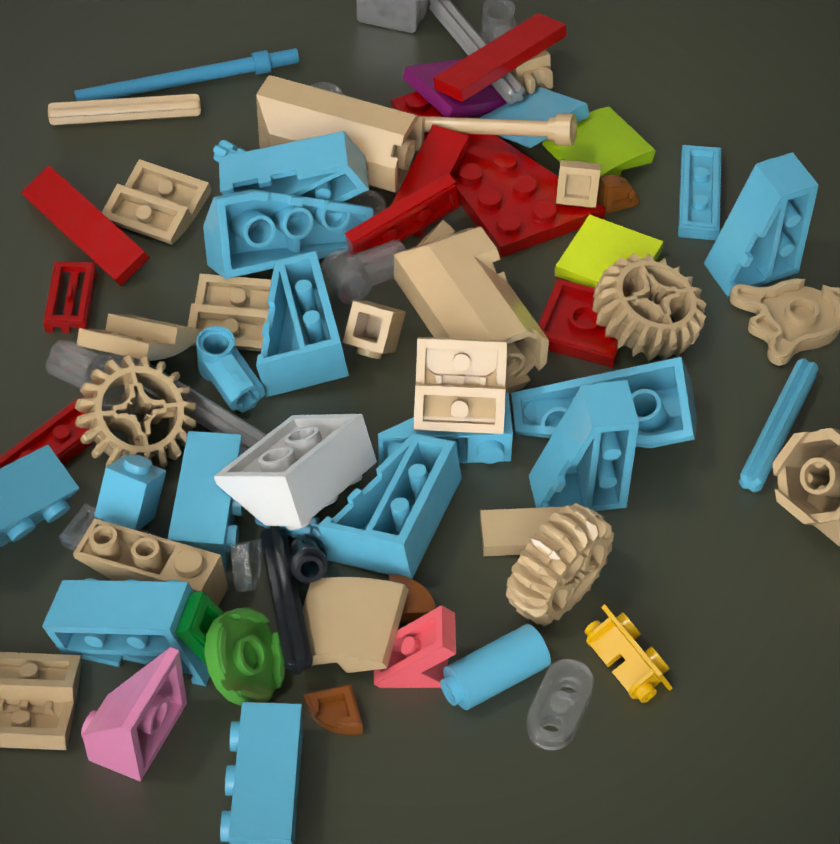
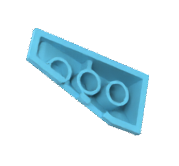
[203,189,374,279]
[511,357,697,448]

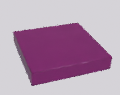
[402,59,507,118]

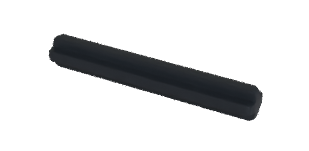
[260,526,313,675]

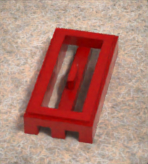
[43,262,97,333]

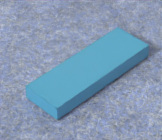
[678,145,721,241]

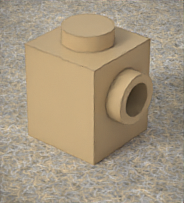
[342,301,406,359]

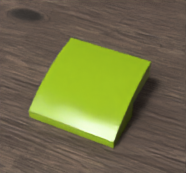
[542,106,656,187]

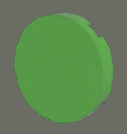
[204,608,285,706]

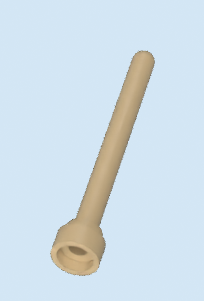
[420,113,577,146]

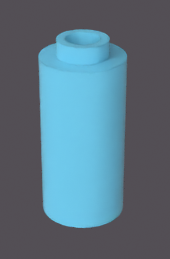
[440,624,551,710]

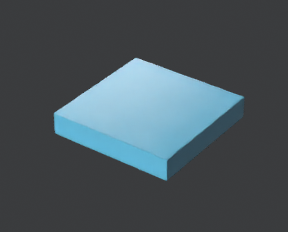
[480,87,590,148]

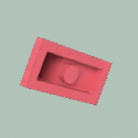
[374,605,456,688]

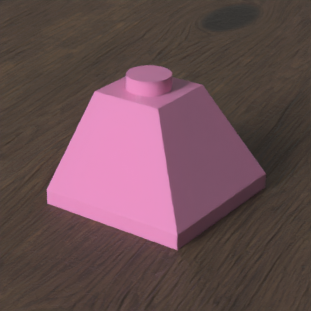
[81,647,187,782]

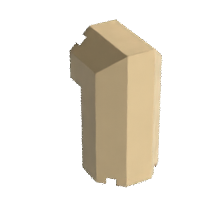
[256,75,425,193]
[394,226,549,393]
[772,428,840,547]

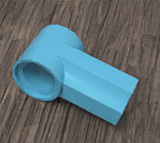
[196,326,265,413]

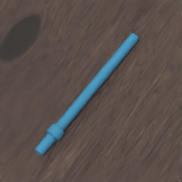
[74,48,299,101]

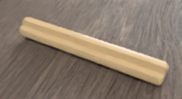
[48,93,201,126]

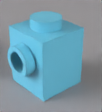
[94,454,166,531]

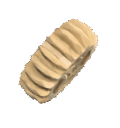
[592,253,706,361]
[75,355,196,469]
[506,503,614,626]

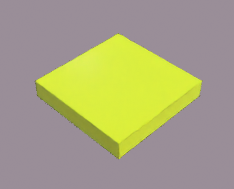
[555,214,664,297]

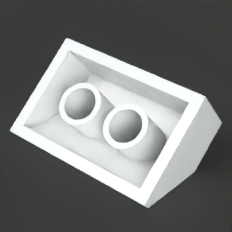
[214,414,377,530]

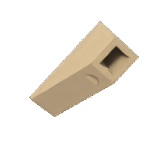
[73,518,228,606]

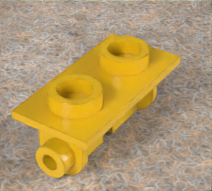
[584,604,673,703]

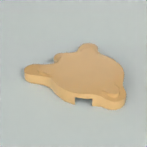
[730,279,840,366]

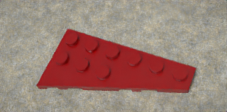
[391,91,606,258]

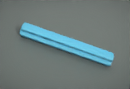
[739,358,819,492]

